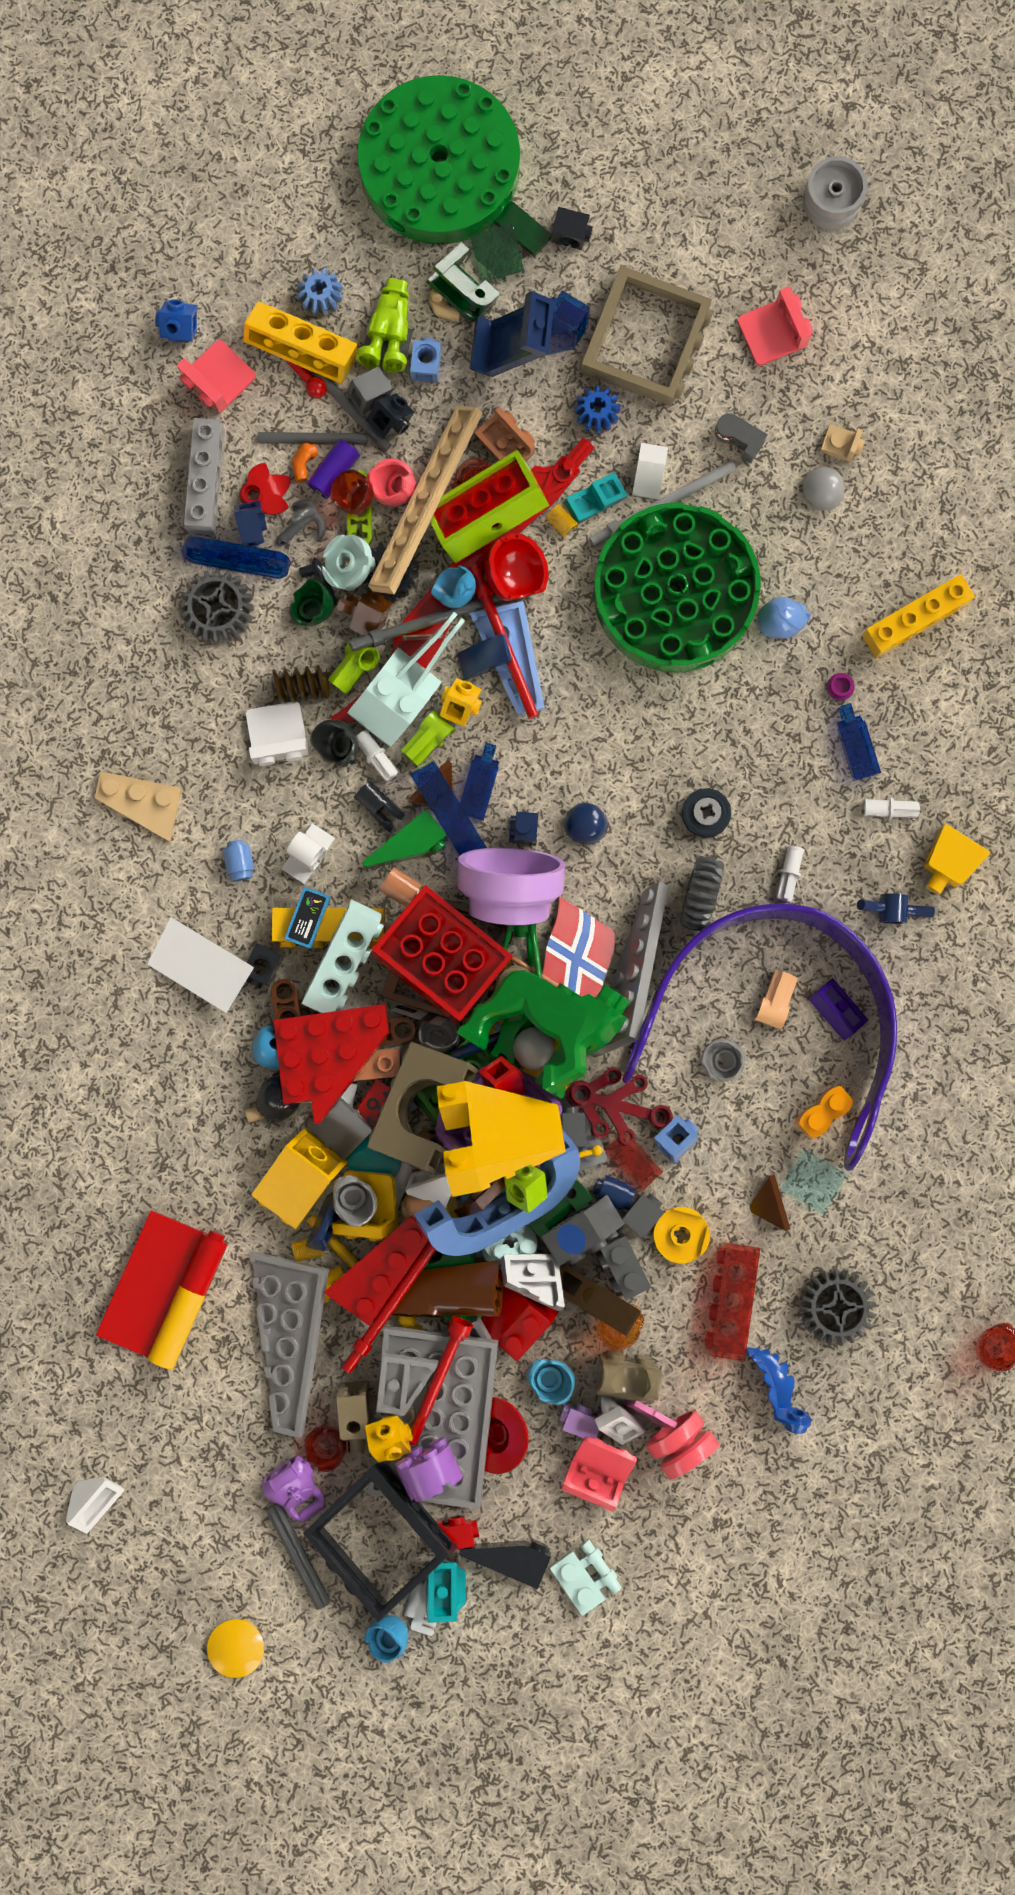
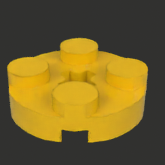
[653,1207,710,1264]

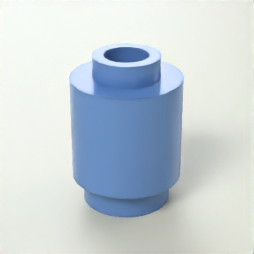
[222,840,255,882]

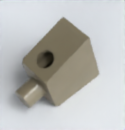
[336,1381,371,1453]

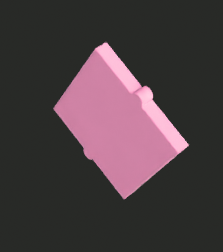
[622,1400,677,1428]

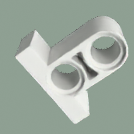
[282,823,336,885]

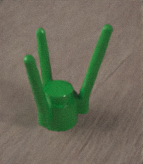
[502,923,542,978]

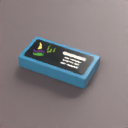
[284,887,331,949]

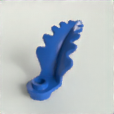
[744,1347,812,1434]

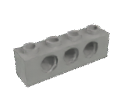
[184,418,225,535]

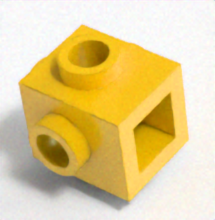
[439,678,482,727]
[365,1415,413,1463]

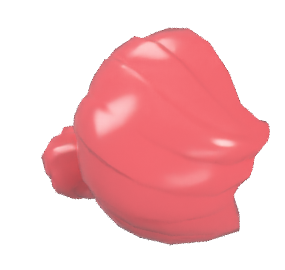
[367,458,416,507]

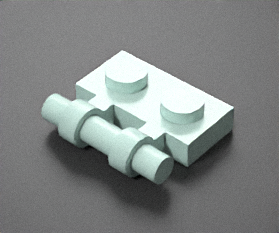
[550,1539,622,1616]

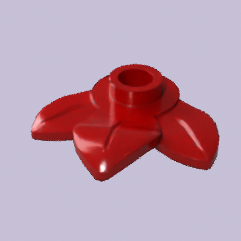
[239,462,291,515]

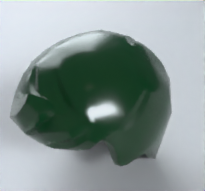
[289,579,334,626]

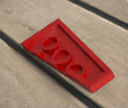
[323,1216,429,1326]

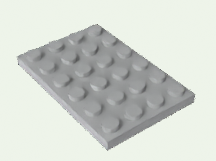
[367,1326,499,1510]

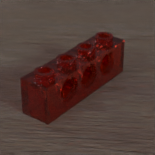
[705,1241,761,1361]

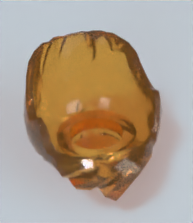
[596,1304,644,1351]

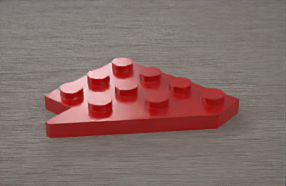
[274,1004,390,1125]

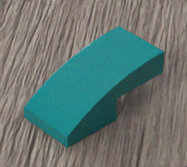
[564,472,628,524]

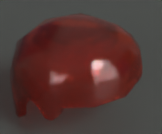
[330,469,374,515]
[304,1425,347,1472]

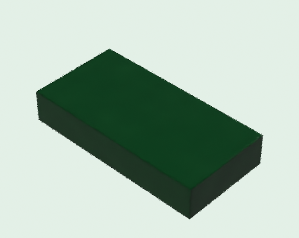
[494,200,551,257]

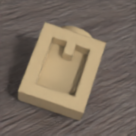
[820,424,865,462]

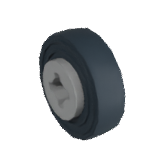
[681,788,732,838]

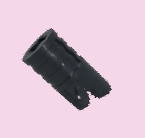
[354,780,405,833]

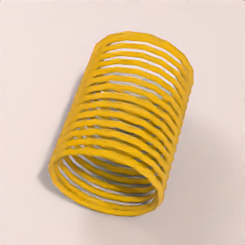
[546,505,578,538]
[292,1239,324,1262]

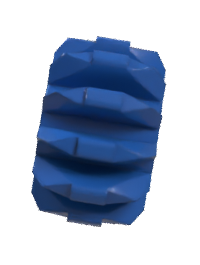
[574,385,621,434]

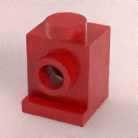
[436,1515,479,1550]

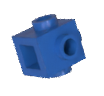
[155,299,197,342]

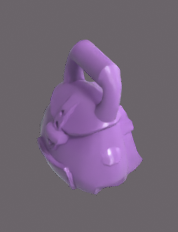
[262,1456,325,1522]

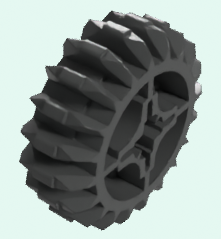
[179,569,254,644]
[680,856,724,931]
[799,1268,876,1346]

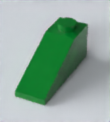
[361,810,448,870]

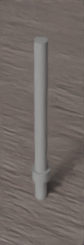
[589,461,736,547]

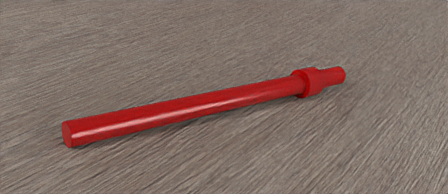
[468,564,539,719]
[342,1242,436,1374]

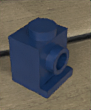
[234,500,267,546]
[509,812,538,845]

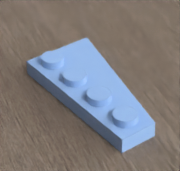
[470,601,545,715]

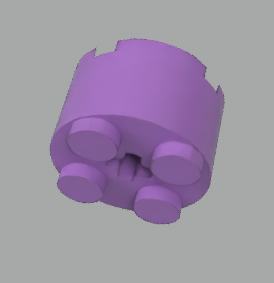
[395,1437,463,1502]

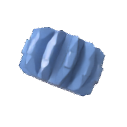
[297,268,343,317]

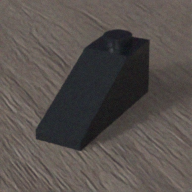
[458,1539,551,1589]

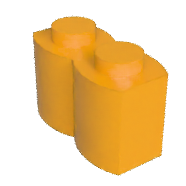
[795,1086,854,1138]

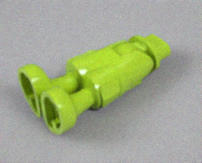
[356,278,409,373]

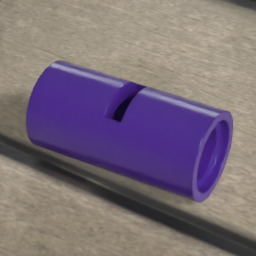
[306,439,360,499]

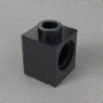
[551,207,593,250]
[246,943,284,989]

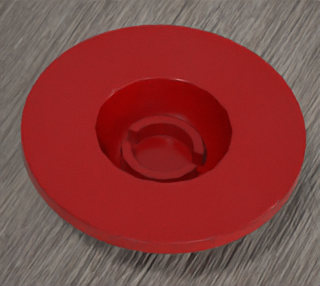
[485,1397,529,1474]

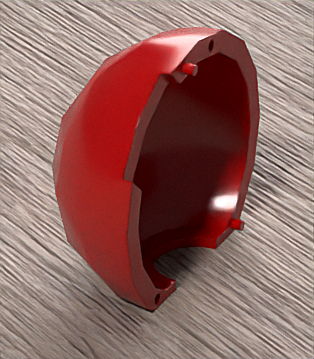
[485,533,549,602]

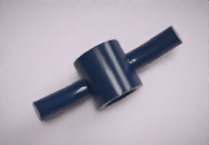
[857,893,935,924]

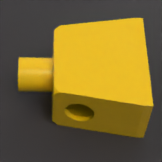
[924,824,990,895]

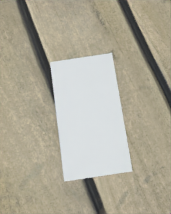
[148,917,254,1013]

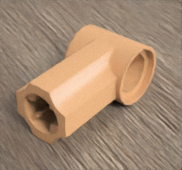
[755,970,798,1030]

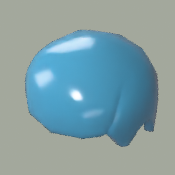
[252,1025,279,1069]

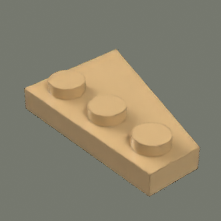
[95,771,182,842]

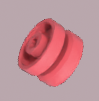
[645,1409,719,1480]

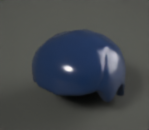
[564,803,609,845]

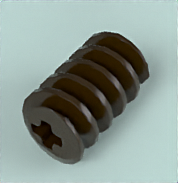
[271,665,330,704]

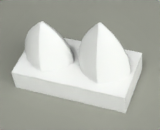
[595,1395,646,1445]

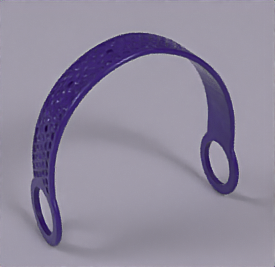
[622,904,897,1171]

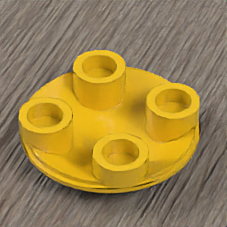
[207,1619,264,1678]

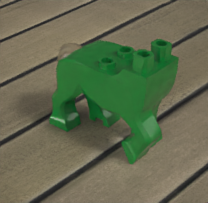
[456,965,630,1099]

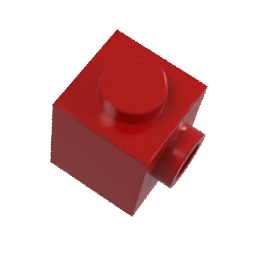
[479,1056,526,1095]

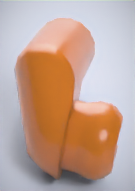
[292,443,318,483]

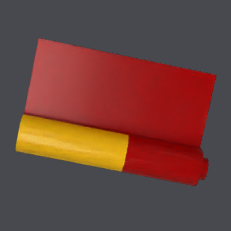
[96,1210,228,1370]

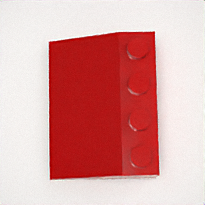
[371,885,513,1025]

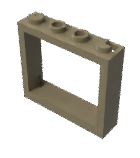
[581,265,714,407]

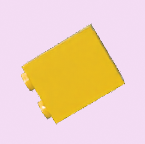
[251,1127,348,1229]

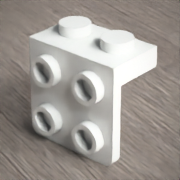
[246,702,309,766]

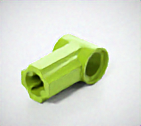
[328,638,380,694]
[401,710,455,768]

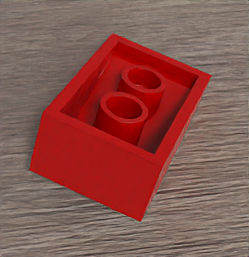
[481,1266,559,1362]

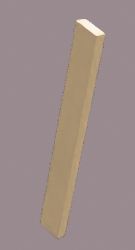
[368,406,483,594]

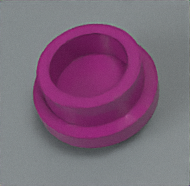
[827,673,855,701]

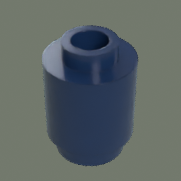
[592,1175,636,1210]

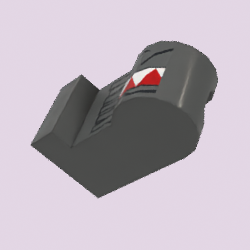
[715,414,768,464]

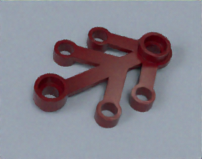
[566,1067,673,1146]

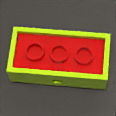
[430,449,550,563]

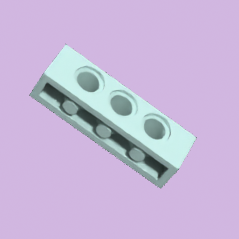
[301,899,383,1013]

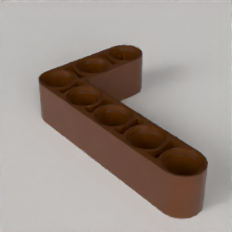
[271,979,416,1049]

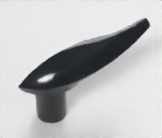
[299,557,338,606]

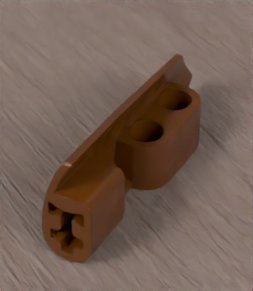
[392,1260,504,1318]

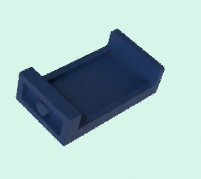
[470,291,555,377]

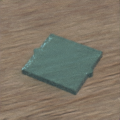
[781,1149,847,1214]

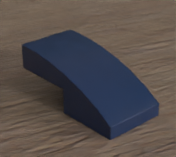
[457,634,512,680]

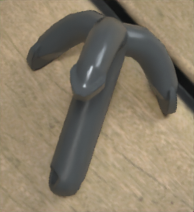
[276,500,326,546]

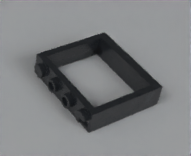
[303,1462,458,1622]

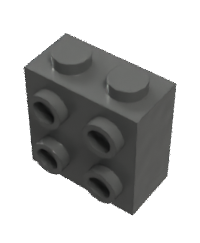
[596,1233,652,1300]

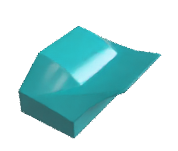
[425,1561,466,1623]

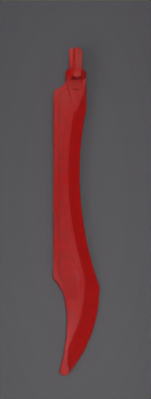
[331,438,595,724]

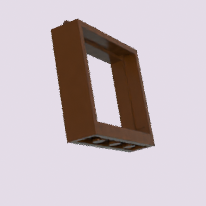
[381,899,514,1024]

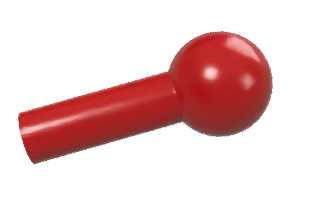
[286,360,327,399]

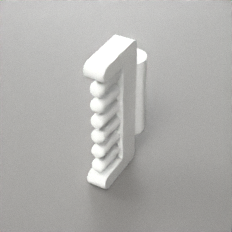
[404,1580,436,1636]

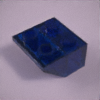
[545,290,590,356]

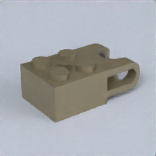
[595,1350,662,1403]

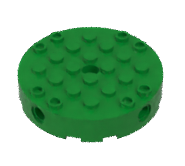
[358,75,520,244]
[593,502,761,673]

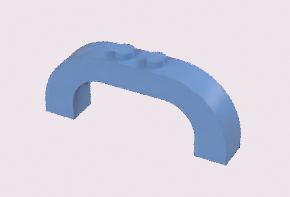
[414,1130,580,1256]

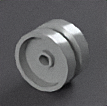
[803,156,867,230]

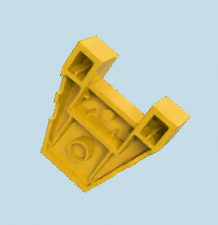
[437,1081,566,1197]

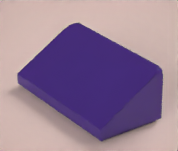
[808,978,869,1041]

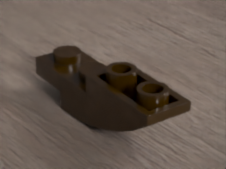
[559,1264,641,1336]

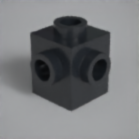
[365,393,415,439]

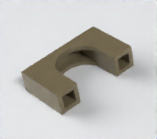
[367,1042,479,1175]

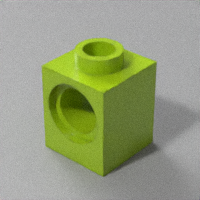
[504,1165,548,1213]

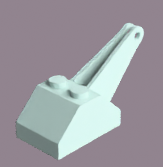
[347,612,465,747]

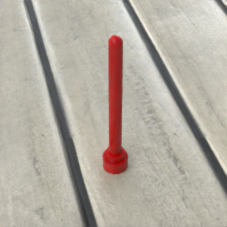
[409,1316,473,1445]

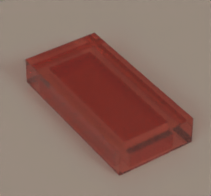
[604,1132,663,1191]

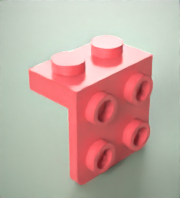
[738,286,813,366]
[177,340,256,414]
[561,1437,637,1512]

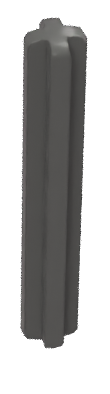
[267,1503,330,1610]

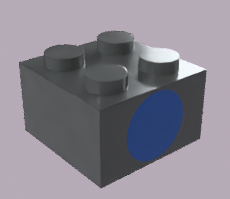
[541,1195,625,1266]

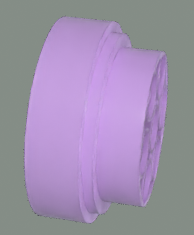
[457,848,565,925]

